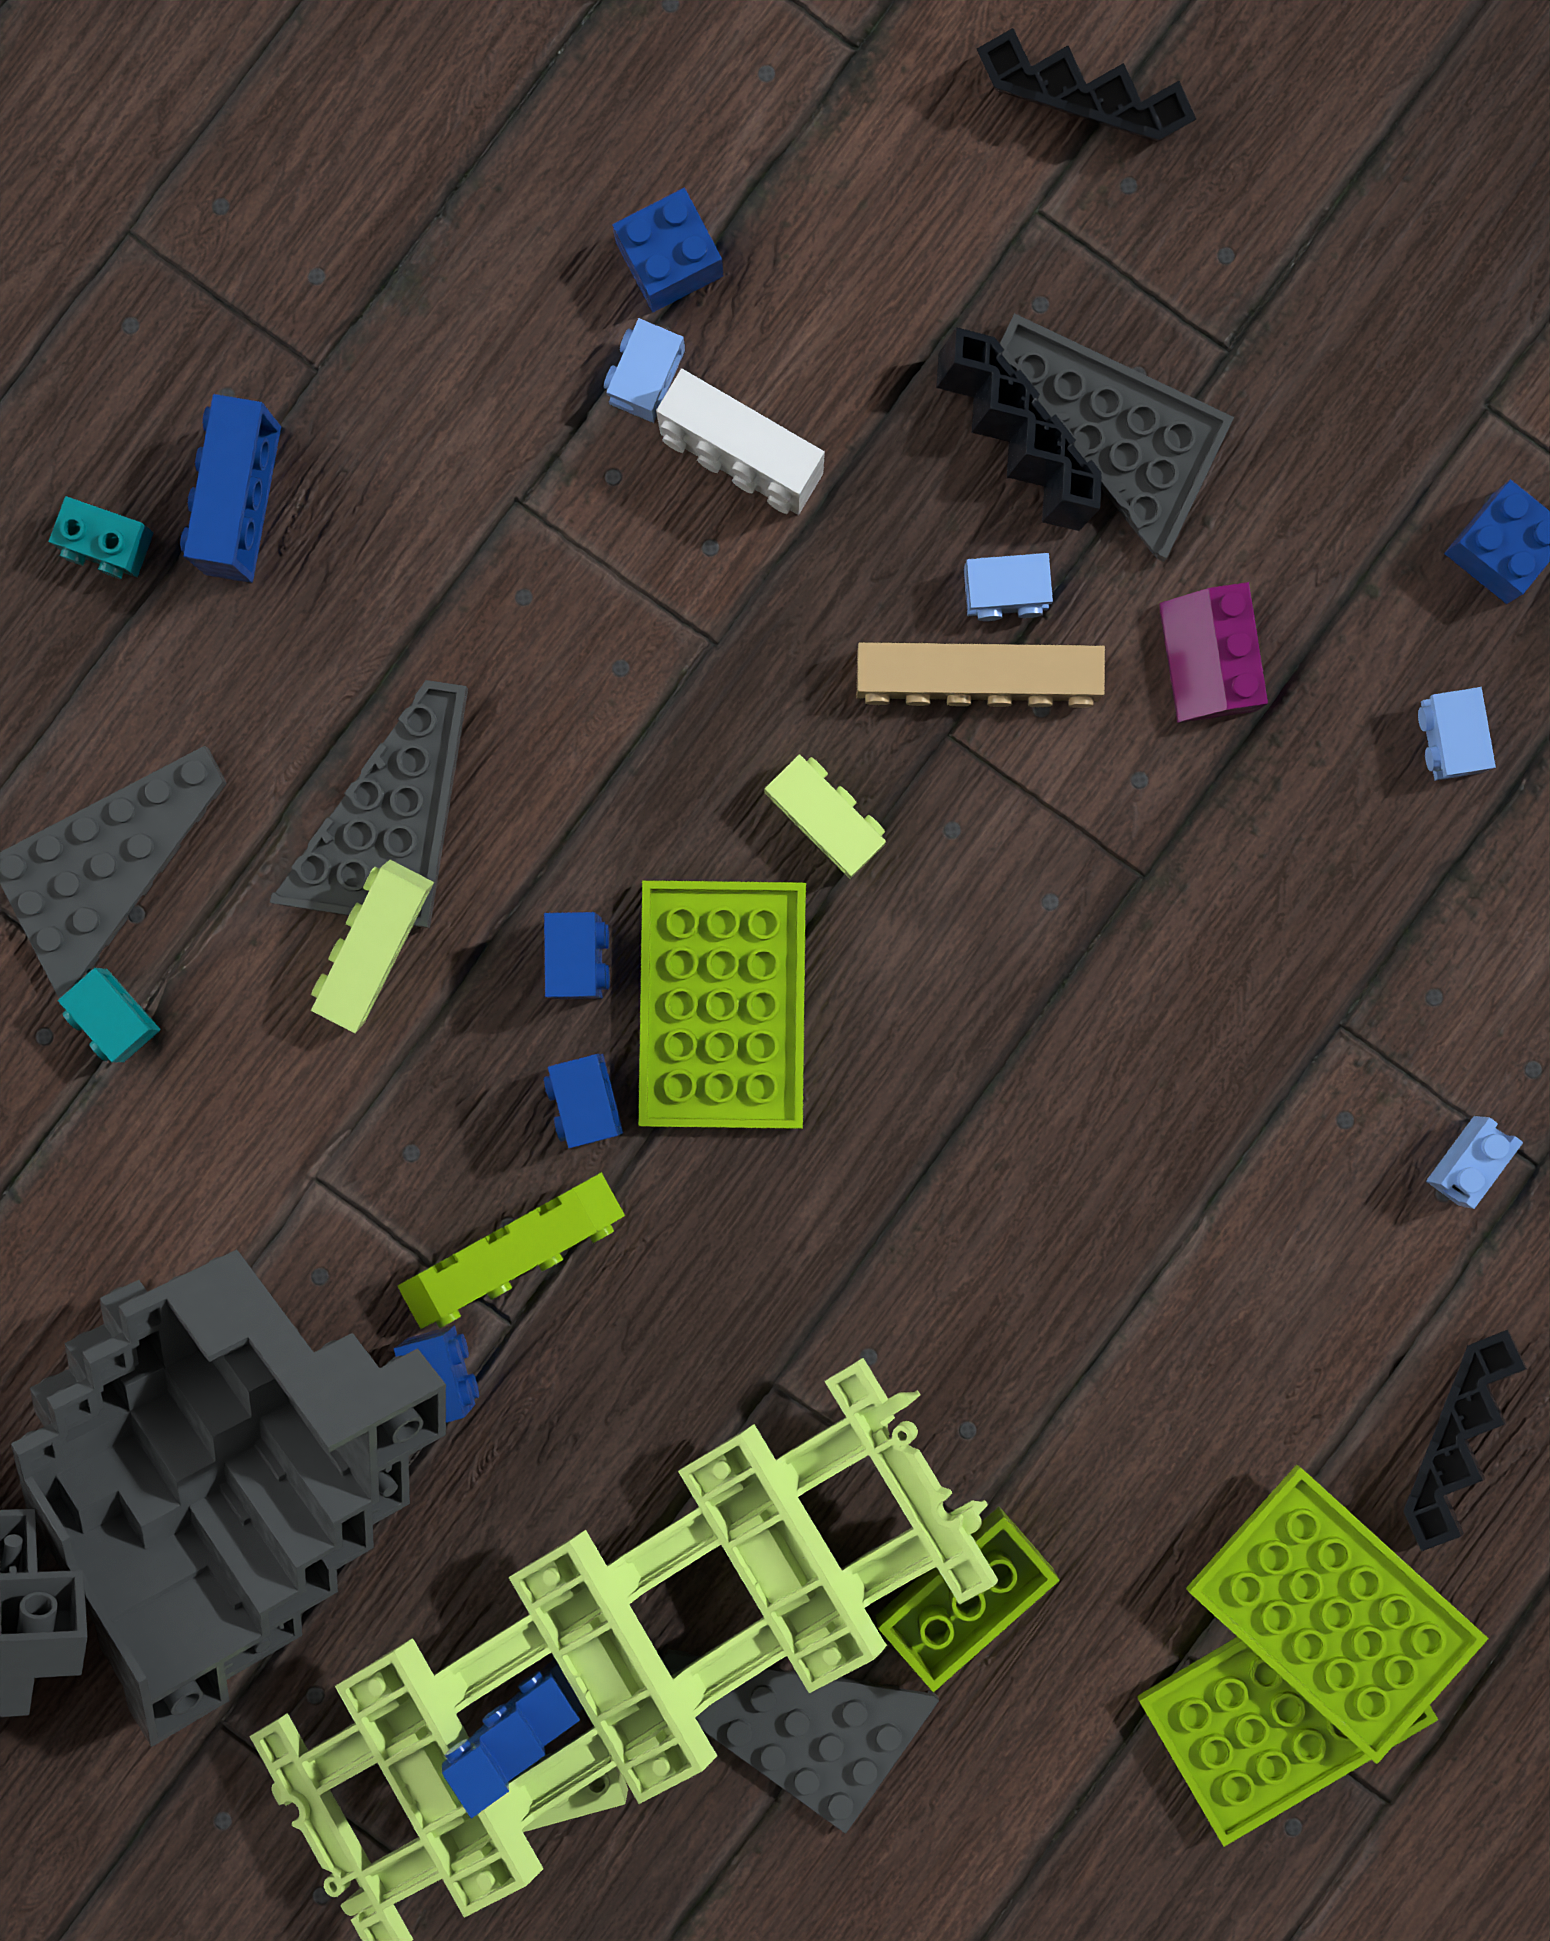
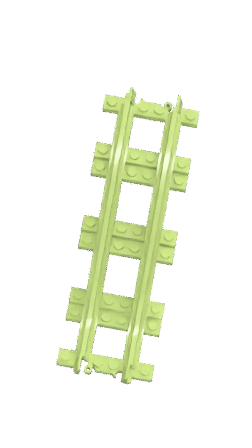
[249,1358,998,1941]

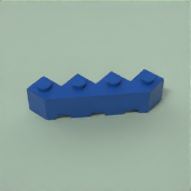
[442,1654,584,1819]

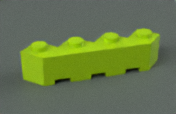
[397,1172,625,1329]

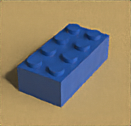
[180,394,281,583]

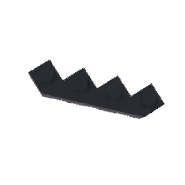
[977,28,1196,142]
[936,327,1102,531]
[1403,1330,1528,1551]

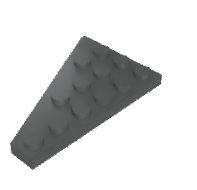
[1000,313,1234,562]
[270,680,468,928]
[0,746,227,999]
[661,1649,939,1834]

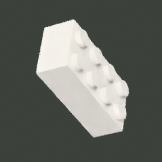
[656,368,825,515]

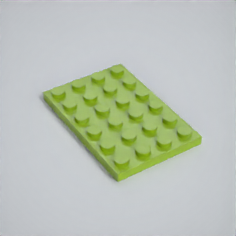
[638,881,806,1129]
[1186,1465,1489,1764]
[1137,1637,1438,1847]

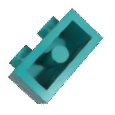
[48,496,154,579]
[57,968,161,1062]

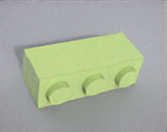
[765,754,886,879]

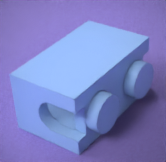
[604,318,685,423]
[964,553,1053,621]
[1418,687,1496,781]
[1426,1116,1523,1209]

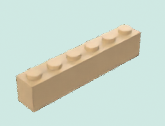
[857,642,1105,708]

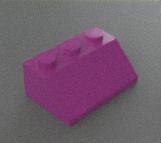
[1159,582,1268,723]

